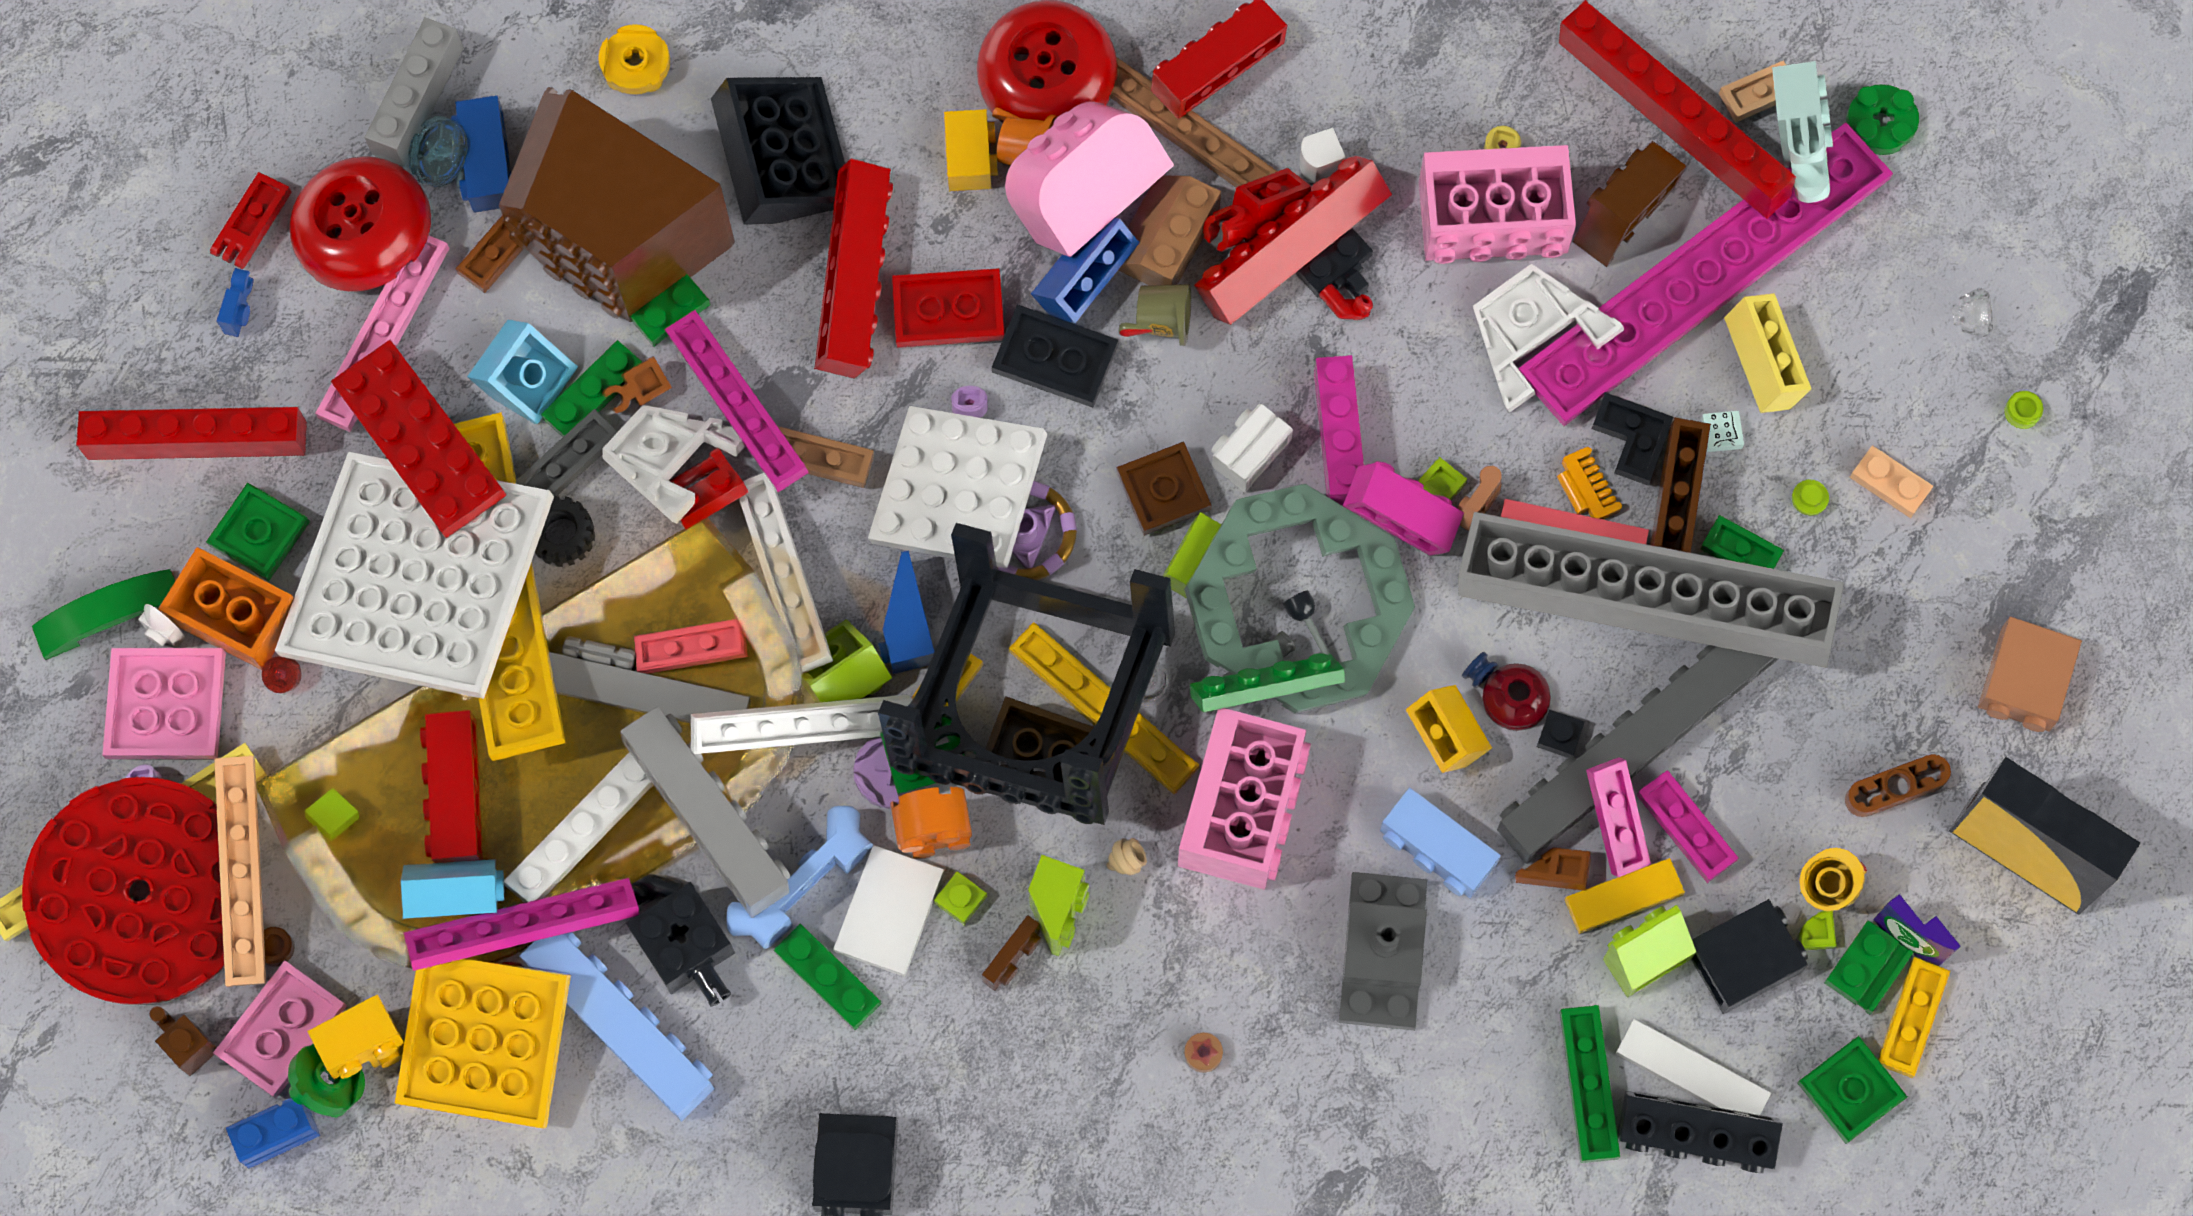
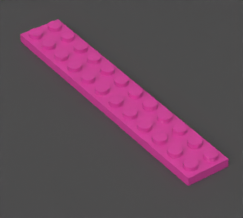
[1518,122,1893,427]

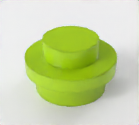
[1792,479,1829,516]

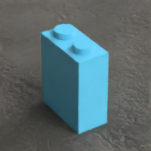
[401,859,505,919]

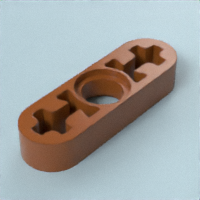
[1845,754,1951,817]

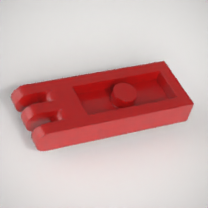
[210,172,292,269]

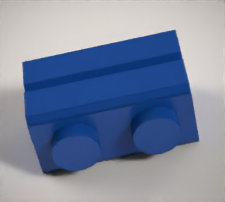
[226,1098,320,1169]

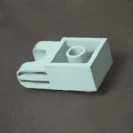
[1772,61,1833,203]

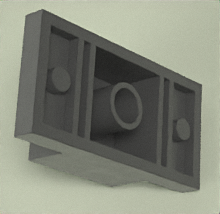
[1339,872,1428,1031]

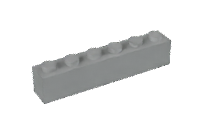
[620,706,790,918]

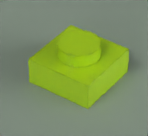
[934,871,987,926]

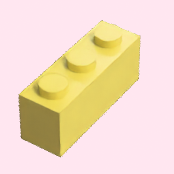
[1724,293,1811,413]

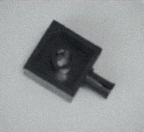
[626,882,735,1007]

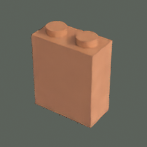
[1978,616,2082,732]

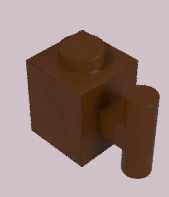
[149,1006,217,1076]

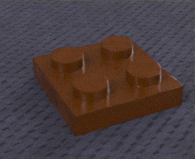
[1116,441,1212,536]

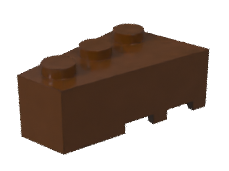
[1573,141,1687,267]

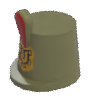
[1119,284,1191,346]

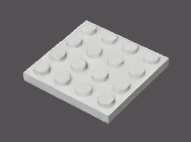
[868,406,1047,568]

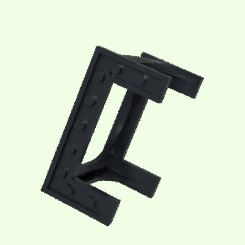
[878,523,1175,825]

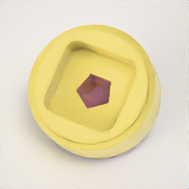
[1484,126,1521,149]

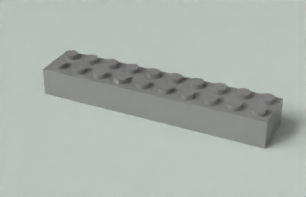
[1458,512,1844,668]

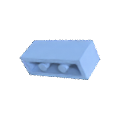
[1380,787,1501,899]

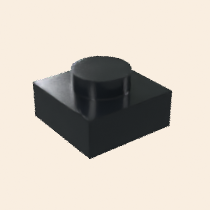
[1536,709,1585,758]

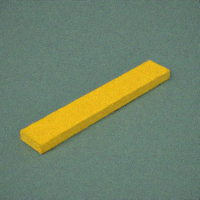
[1009,622,1199,795]

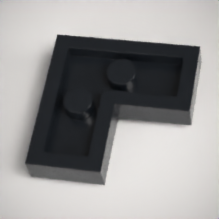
[1591,392,1674,486]

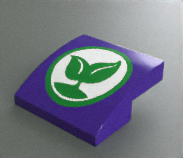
[1873,894,1961,966]

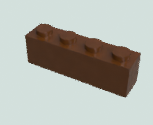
[1650,417,1711,553]

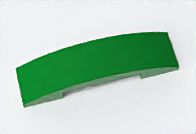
[32,569,176,660]

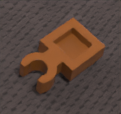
[602,356,672,413]

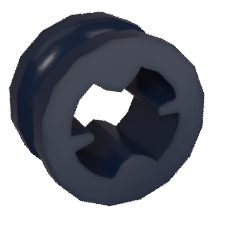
[1462,652,1498,688]

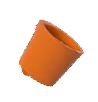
[992,108,1058,166]

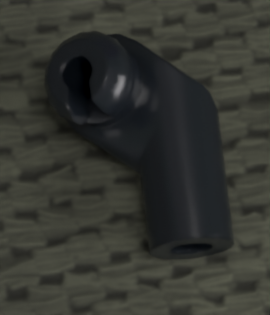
[631,874,683,906]

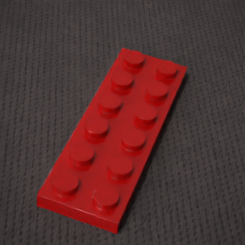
[331,340,507,538]

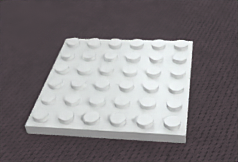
[275,452,554,699]

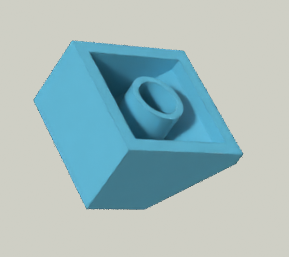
[467,319,578,424]

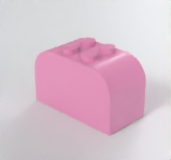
[1005,102,1174,257]

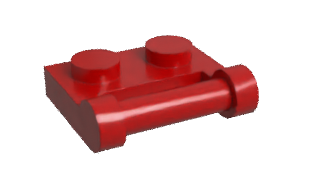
[670,448,749,530]

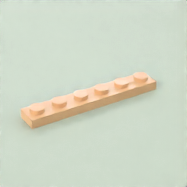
[214,756,266,987]

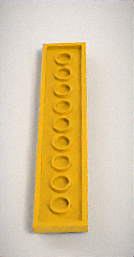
[454,412,566,761]

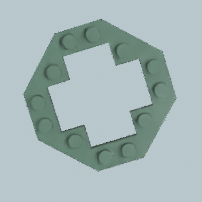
[1184,484,1415,714]

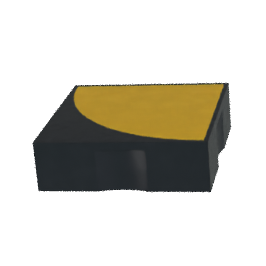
[1949,757,2141,915]

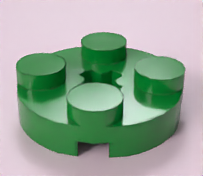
[1846,84,1919,155]
[288,1044,365,1118]

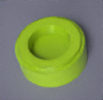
[2004,391,2044,429]

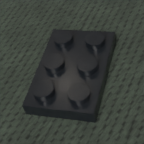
[991,304,1119,408]

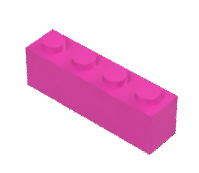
[1314,355,1364,506]

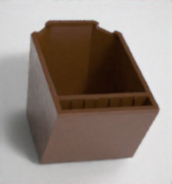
[499,87,735,322]

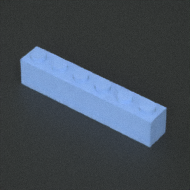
[519,932,714,1122]

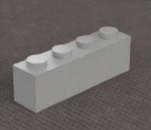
[364,17,464,167]

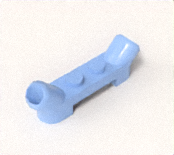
[727,806,873,949]

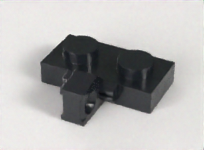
[1296,228,1373,298]

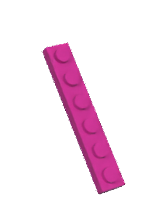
[665,310,809,492]
[403,878,639,971]

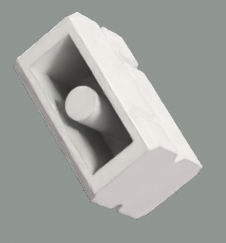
[1211,403,1293,492]

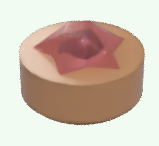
[1184,1032,1223,1073]

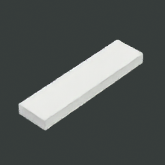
[1615,1019,1771,1115]

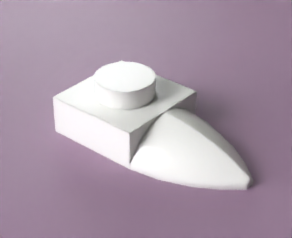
[138,604,186,648]

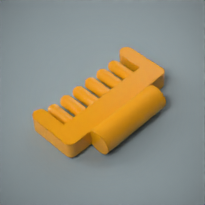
[1557,447,1622,519]

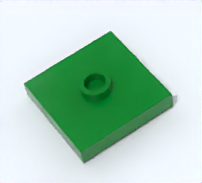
[206,482,310,581]
[1797,1035,1908,1144]

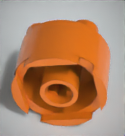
[890,787,972,859]

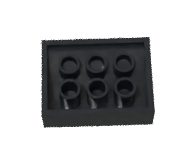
[711,77,845,225]

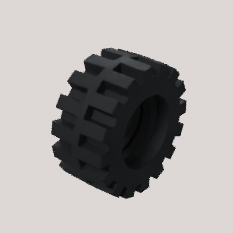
[535,496,595,567]

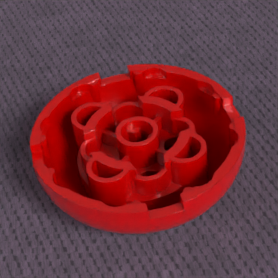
[977,0,1118,123]
[290,156,431,291]

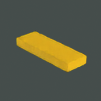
[1564,858,1685,934]
[1878,957,1950,1078]

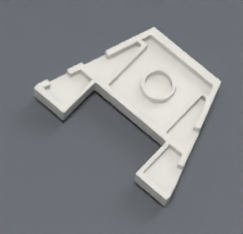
[1473,264,1624,413]
[603,405,745,524]

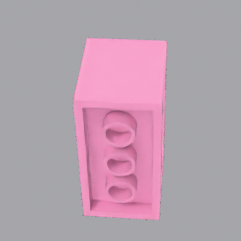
[1418,145,1576,264]
[1178,708,1311,890]

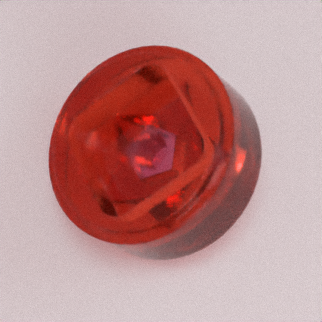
[262,656,302,693]

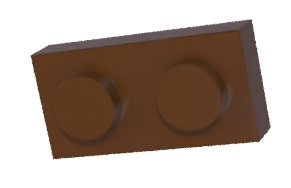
[982,915,1042,991]

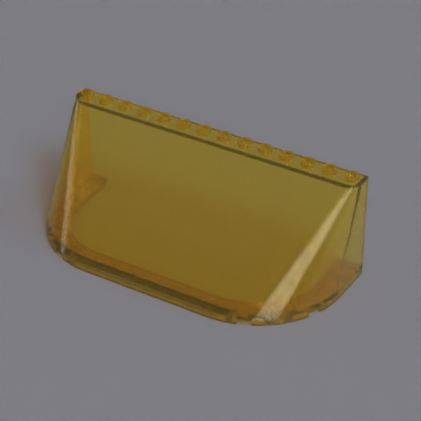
[256,517,804,969]

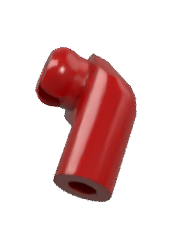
[1319,284,1373,320]

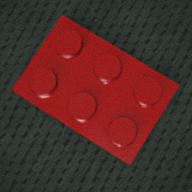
[892,268,1004,348]

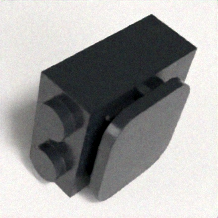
[812,1113,899,1216]

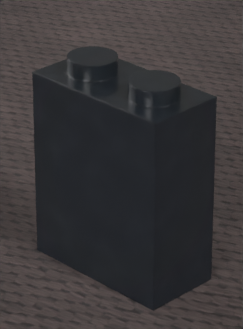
[1691,899,1808,1014]

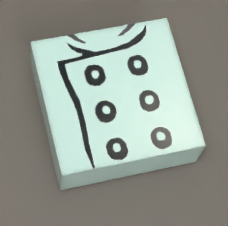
[1701,411,1744,452]

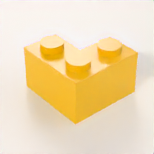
[307,994,404,1079]

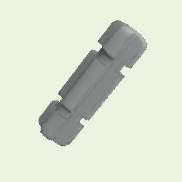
[562,636,636,670]

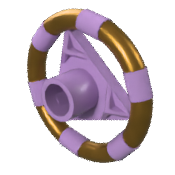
[997,481,1077,580]

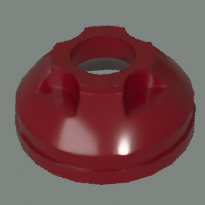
[1482,663,1551,731]

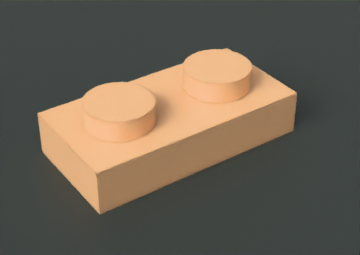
[1719,60,1786,123]
[1849,445,1933,518]

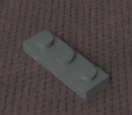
[516,409,618,496]

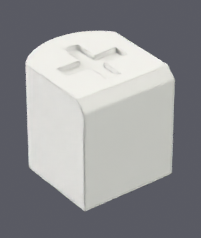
[1299,128,1346,184]

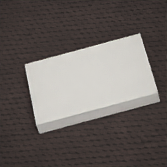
[833,845,944,977]

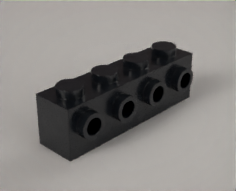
[1617,1091,1783,1173]

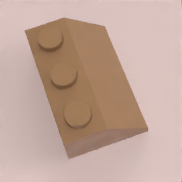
[1118,175,1221,285]

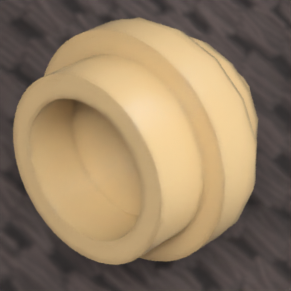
[1106,838,1147,876]

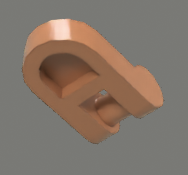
[1457,466,1502,531]

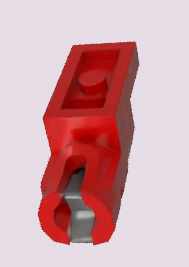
[1203,168,1312,252]

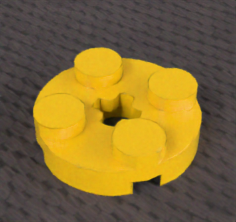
[598,24,670,94]

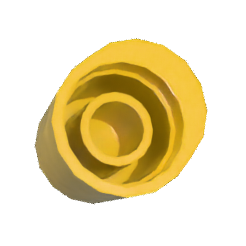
[1799,847,1867,911]

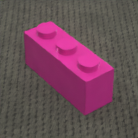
[1343,461,1464,556]

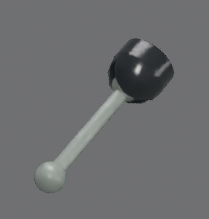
[1283,590,1330,654]

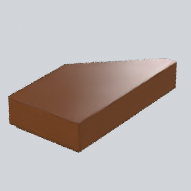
[1515,847,1591,891]

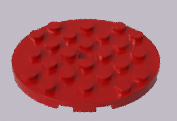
[22,777,224,1005]

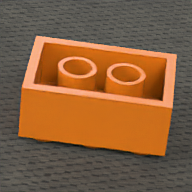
[158,547,294,671]

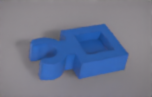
[216,268,254,337]

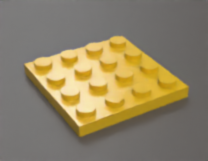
[395,958,571,1129]

